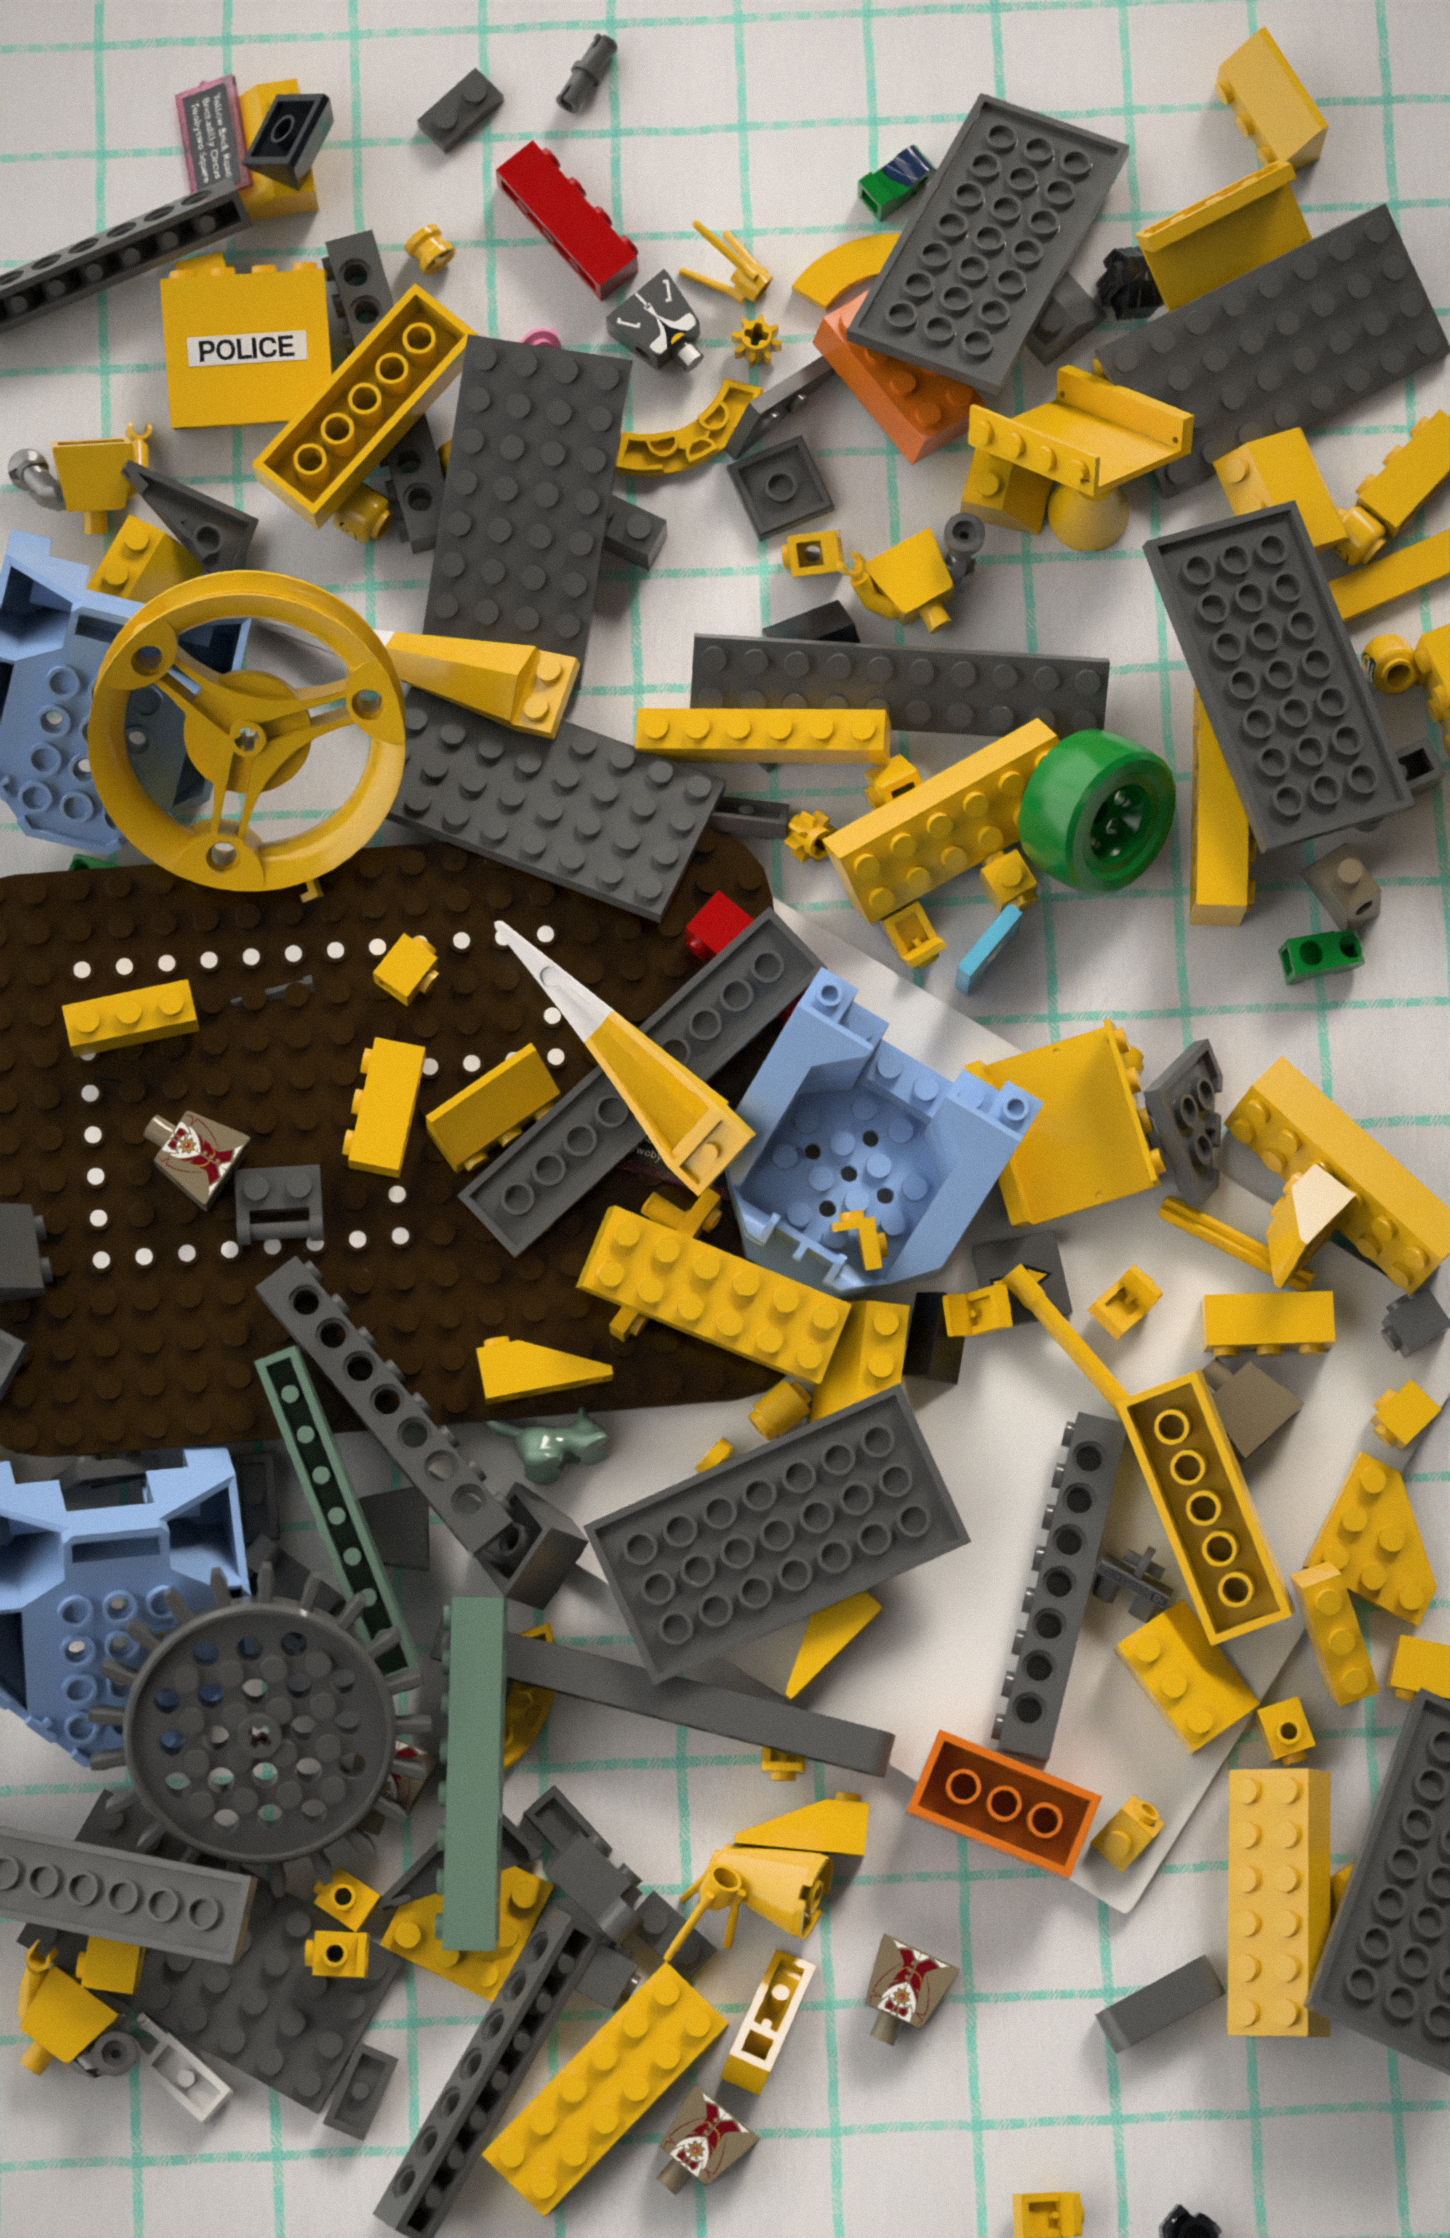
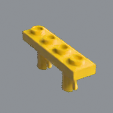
[609,1188,723,1342]

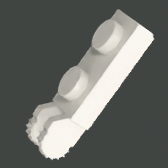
[129,2012,235,2125]

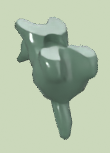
[486,1407,609,1486]

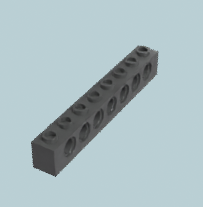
[0,176,253,334]
[321,230,445,554]
[255,1256,514,1558]
[991,1412,1127,1763]
[373,1904,604,2238]

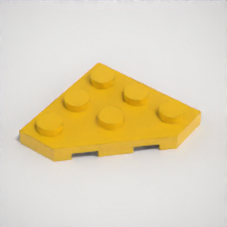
[1302,1452,1437,1626]
[380,1866,555,2002]

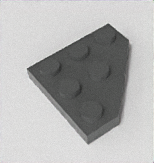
[1143,1039,1223,1207]

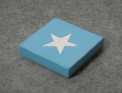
[955,904,1023,996]

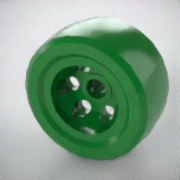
[1018,728,1176,896]

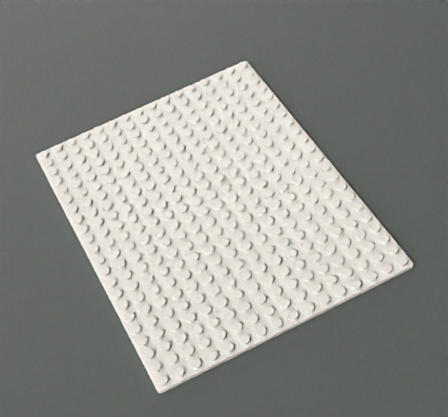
[402,896,1450,1914]

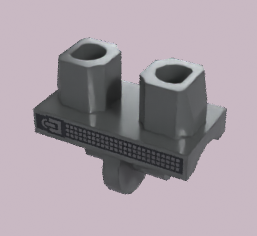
[1092,1546,1174,1623]

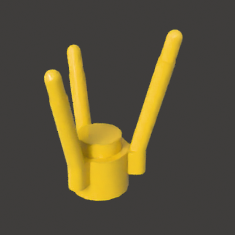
[679,220,773,305]
[663,1864,746,1962]

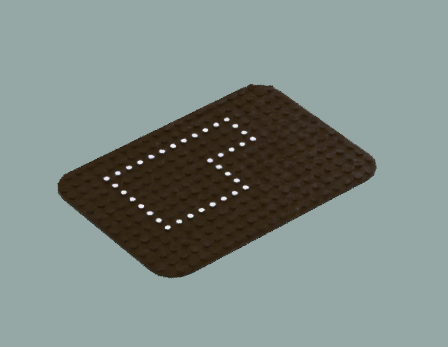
[0,828,787,1458]

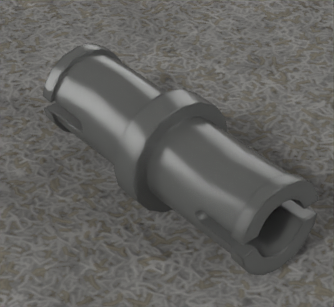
[556,33,618,114]

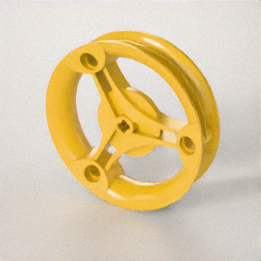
[87,570,406,892]

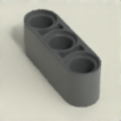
[1095,1954,1226,2054]

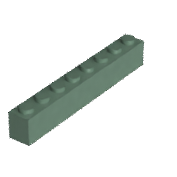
[254,1346,423,1677]
[435,1596,508,1951]

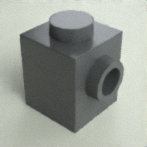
[1381,1289,1450,1358]
[575,1940,641,2012]

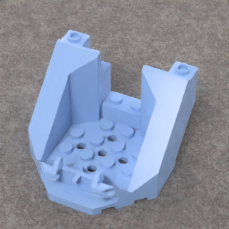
[0,529,252,855]
[725,967,1044,1299]
[0,1444,254,1767]

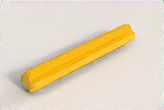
[1158,1196,1315,1292]

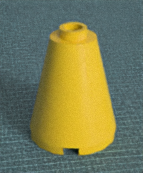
[1048,483,1130,552]
[709,1844,834,1939]

